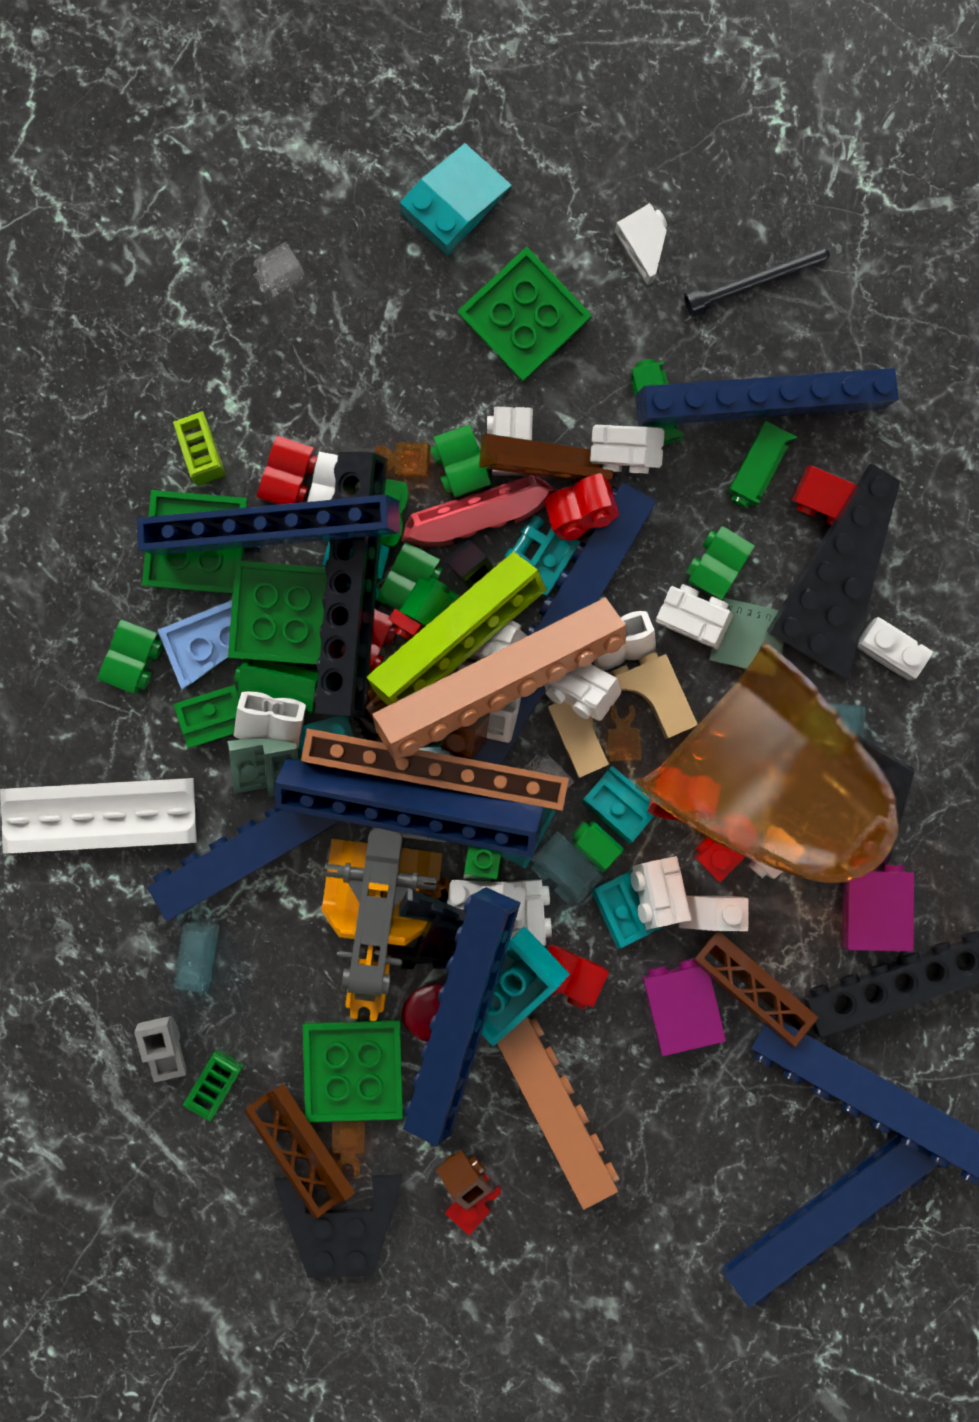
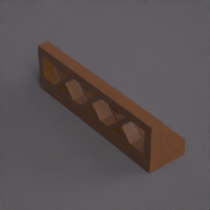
[479,434,613,482]
[693,931,819,1048]
[243,1083,355,1219]

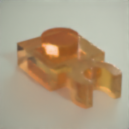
[374,442,431,477]
[607,705,641,761]
[332,1120,366,1177]

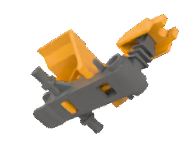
[321,828,443,1021]

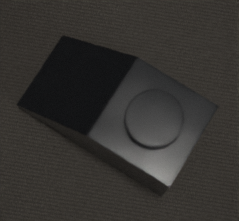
[444,539,495,590]

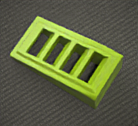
[173,411,226,486]

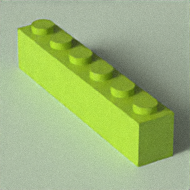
[367,551,547,706]

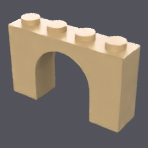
[547,652,698,778]

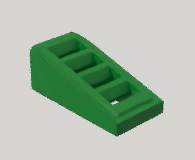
[183,1049,245,1122]

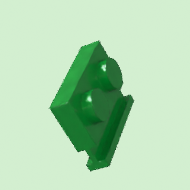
[173,685,240,749]

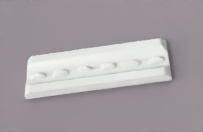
[0,778,197,854]

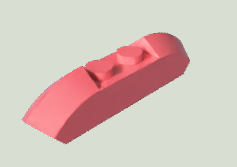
[401,475,557,548]

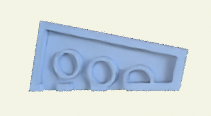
[158,600,232,690]

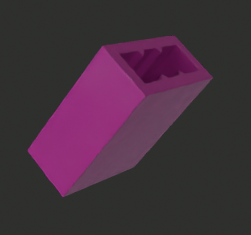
[842,864,914,951]
[642,958,726,1056]

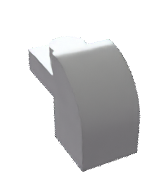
[134,1016,187,1082]

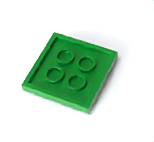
[457,246,593,383]
[142,490,248,594]
[228,560,327,665]
[303,1020,403,1122]

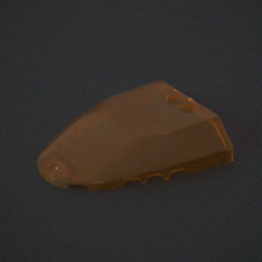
[635,641,899,883]

